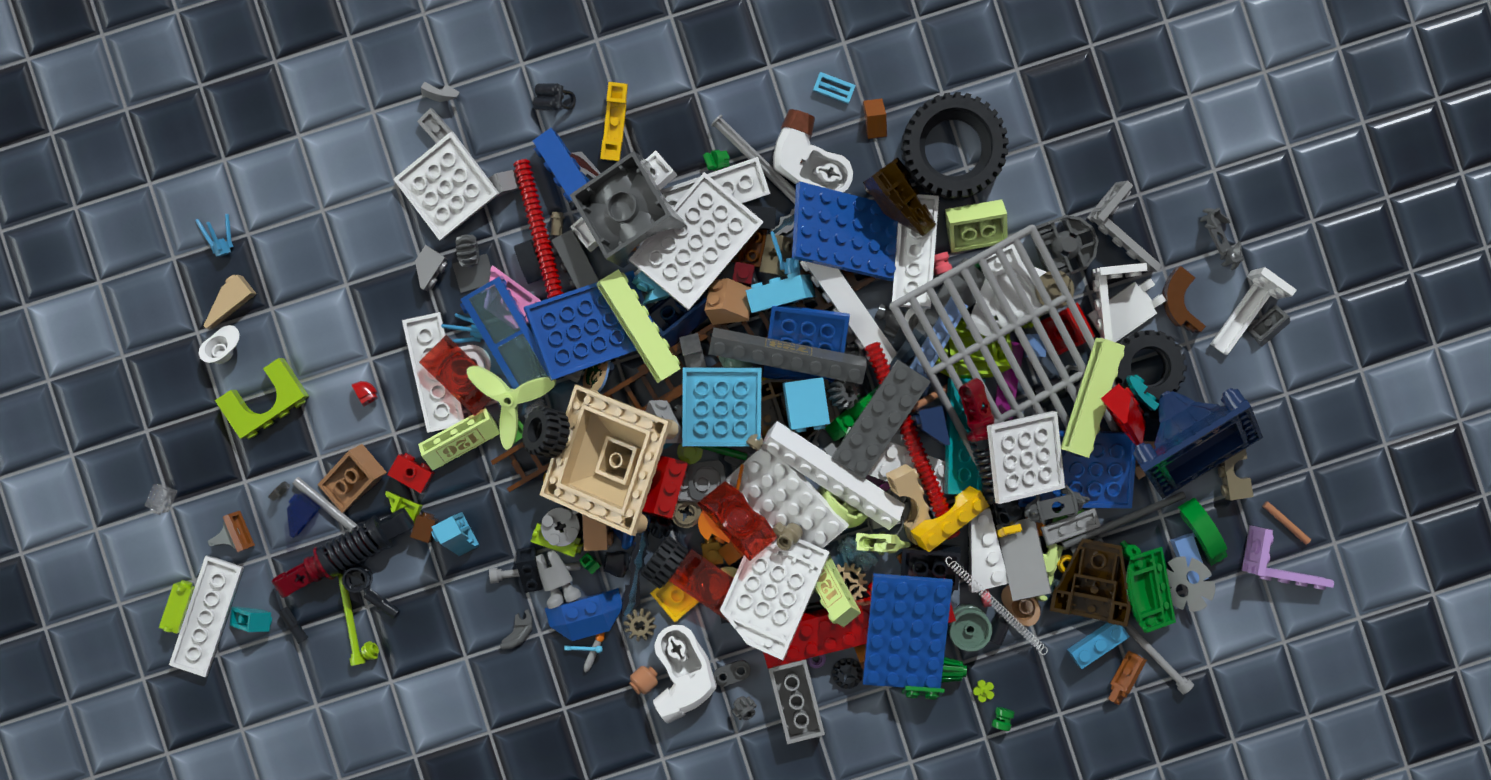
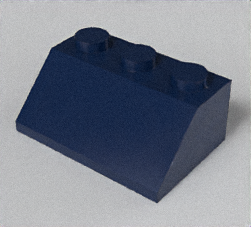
[648,294,708,347]
[911,406,950,445]

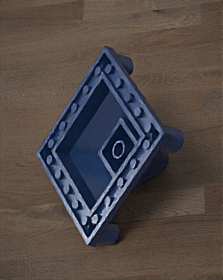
[1133,388,1263,499]

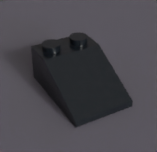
[901,545,961,590]

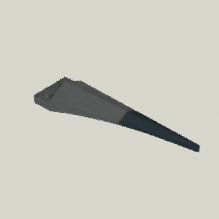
[877,257,985,385]

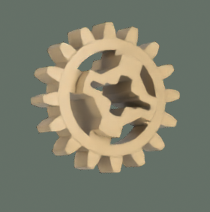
[837,562,868,601]

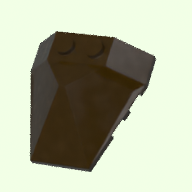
[863,157,936,236]
[761,379,840,441]
[1050,538,1131,627]

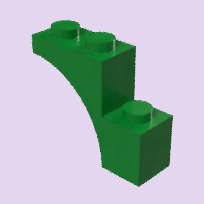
[824,385,880,442]

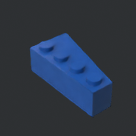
[533,128,590,203]

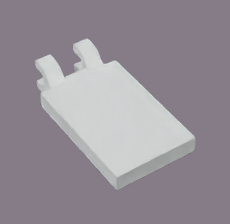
[1087,278,1166,342]

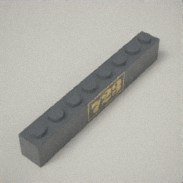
[709,328,866,384]

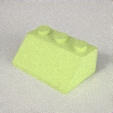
[945,199,1008,253]

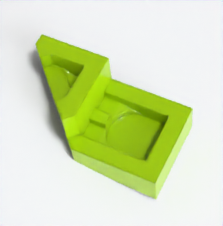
[385,491,423,523]

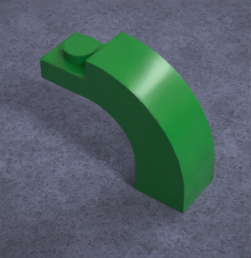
[1178,498,1227,566]

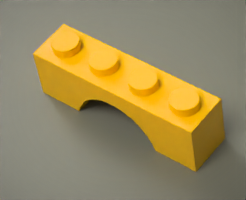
[910,486,989,552]

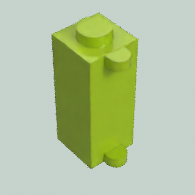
[531,522,584,557]
[159,580,195,634]

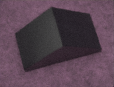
[1140,403,1160,442]

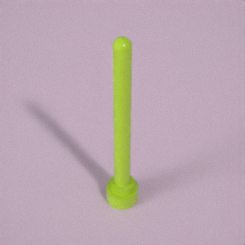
[338,573,366,666]

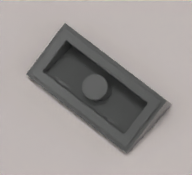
[1247,305,1290,347]

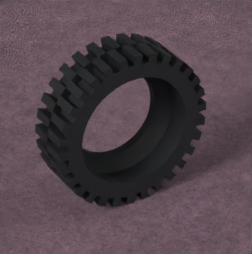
[901,92,1009,200]

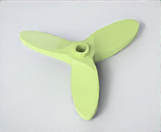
[467,366,556,450]

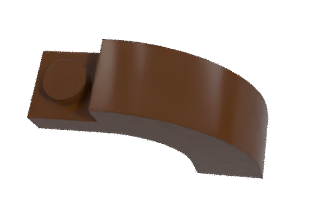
[1163,266,1206,333]

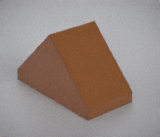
[863,98,887,139]

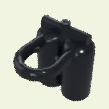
[533,83,576,110]

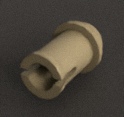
[550,212,565,236]

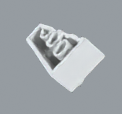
[968,508,1009,593]

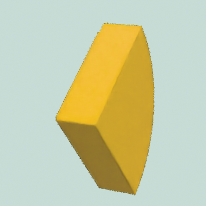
[996,524,1022,538]

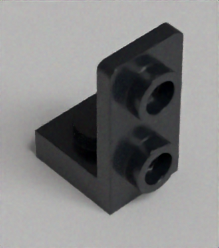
[516,546,543,593]

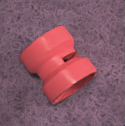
[933,252,952,275]

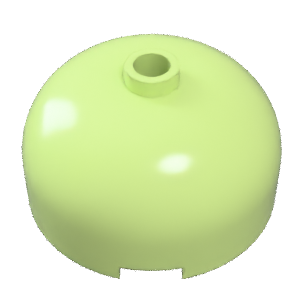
[817,485,868,528]

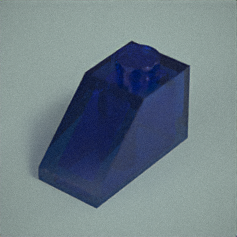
[287,493,321,538]

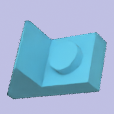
[632,271,670,305]

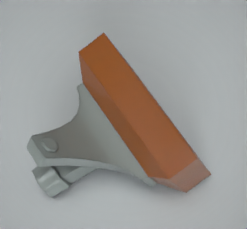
[207,511,255,552]

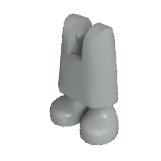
[536,550,582,609]

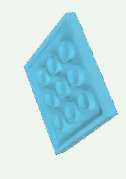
[682,367,762,447]

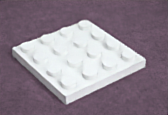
[393,132,500,240]
[987,411,1065,504]

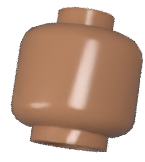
[629,666,658,695]

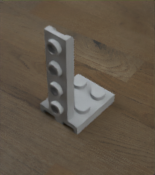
[1087,181,1161,272]

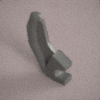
[500,609,533,649]

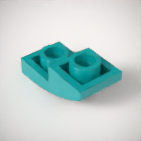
[1125,375,1159,411]

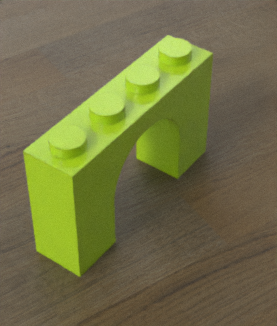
[215,358,309,440]

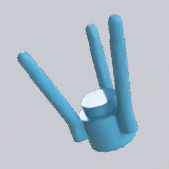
[196,214,234,257]
[770,231,800,275]
[441,313,487,344]

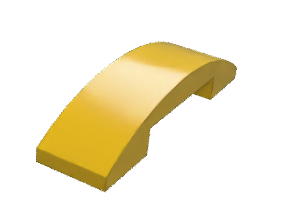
[600,82,628,161]

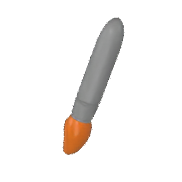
[584,632,605,672]

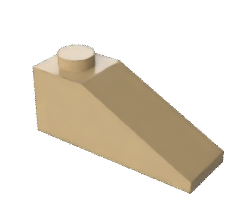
[203,275,256,329]

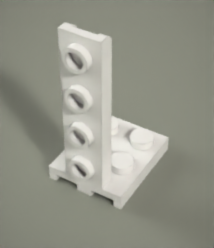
[1092,263,1147,341]
[1210,267,1297,355]

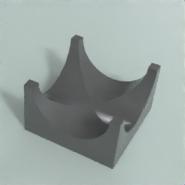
[570,151,686,268]

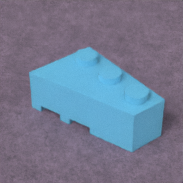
[746,272,816,313]
[431,512,480,556]

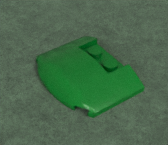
[1126,547,1176,633]

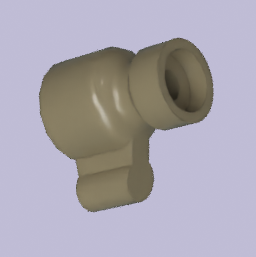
[772,522,803,550]

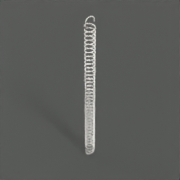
[946,557,1048,655]

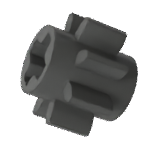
[732,696,757,720]

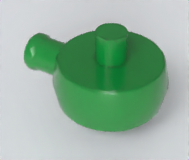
[1120,540,1141,561]

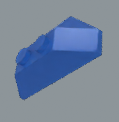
[545,588,623,641]

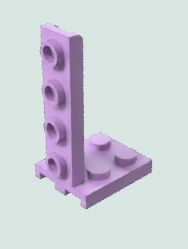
[1242,526,1334,590]

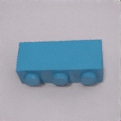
[1067,622,1130,669]

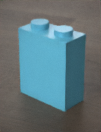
[782,377,830,433]

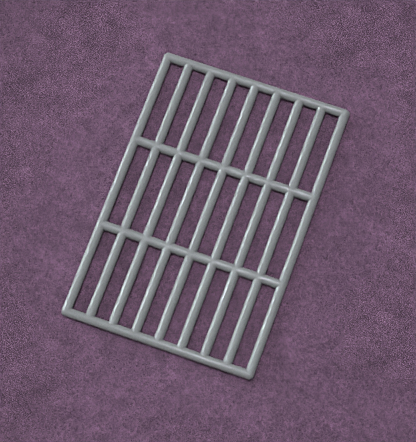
[890,224,1123,472]

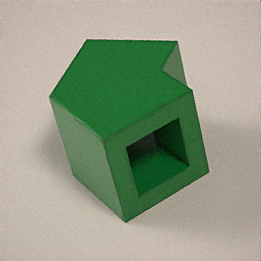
[579,552,601,574]

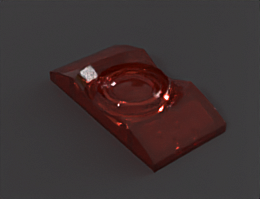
[419,335,492,416]
[698,481,777,561]
[669,549,734,622]

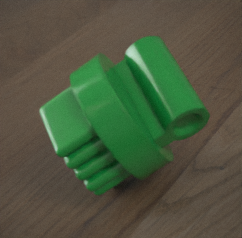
[703,150,730,172]

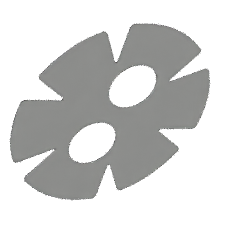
[1166,556,1215,612]

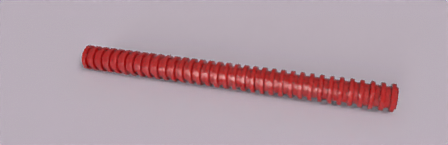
[513,159,564,299]
[864,342,960,540]

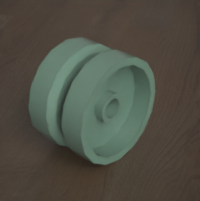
[947,604,992,652]

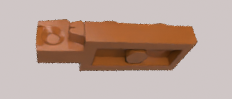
[1108,651,1147,705]

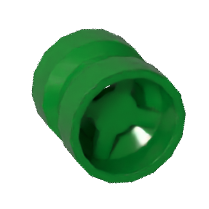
[991,707,1015,731]

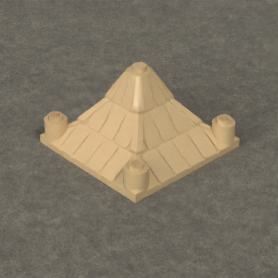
[540,385,678,536]

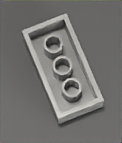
[768,659,825,744]

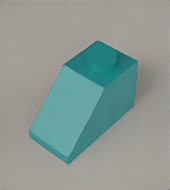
[230,607,272,632]

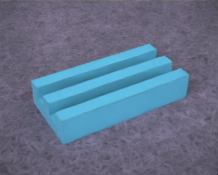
[813,72,856,104]

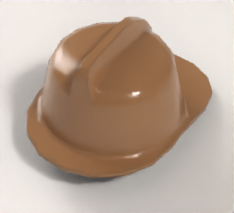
[1001,585,1041,626]

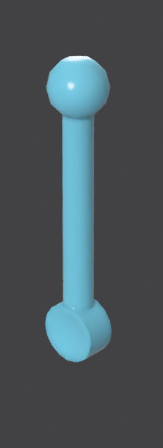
[564,645,603,653]

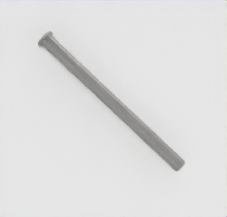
[711,114,796,204]

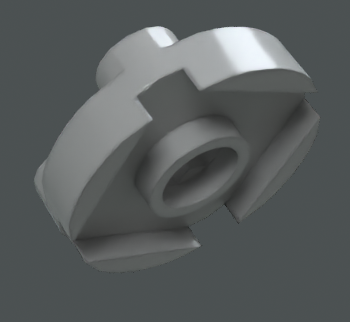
[541,507,580,546]

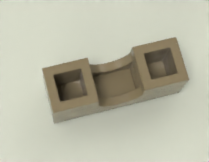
[1218,449,1254,501]

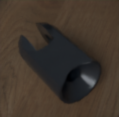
[990,610,1012,645]

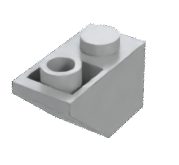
[415,245,448,291]

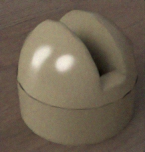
[746,434,763,451]

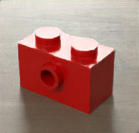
[387,453,435,493]

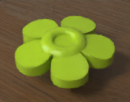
[973,680,994,702]

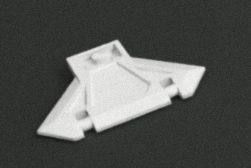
[966,244,1049,337]

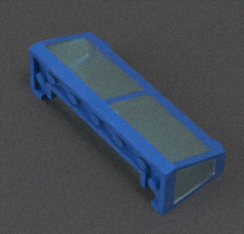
[460,276,549,389]

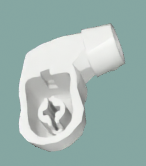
[653,625,717,724]

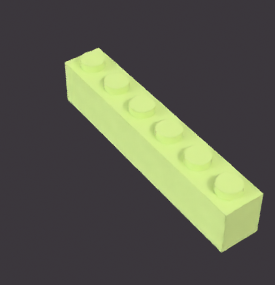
[596,269,681,383]
[1061,338,1125,458]

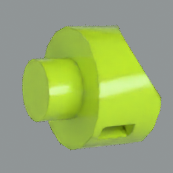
[677,443,703,464]

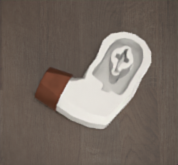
[773,109,853,192]

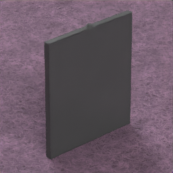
[452,254,491,293]

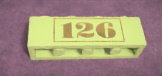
[418,408,500,470]
[814,555,861,627]

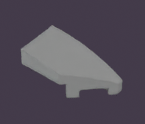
[421,82,460,102]

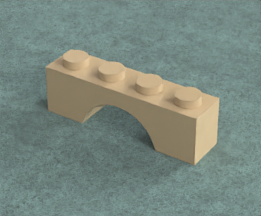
[886,464,932,545]

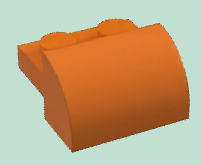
[698,508,733,544]

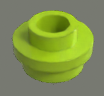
[361,641,379,660]

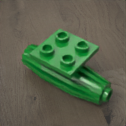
[901,657,967,700]

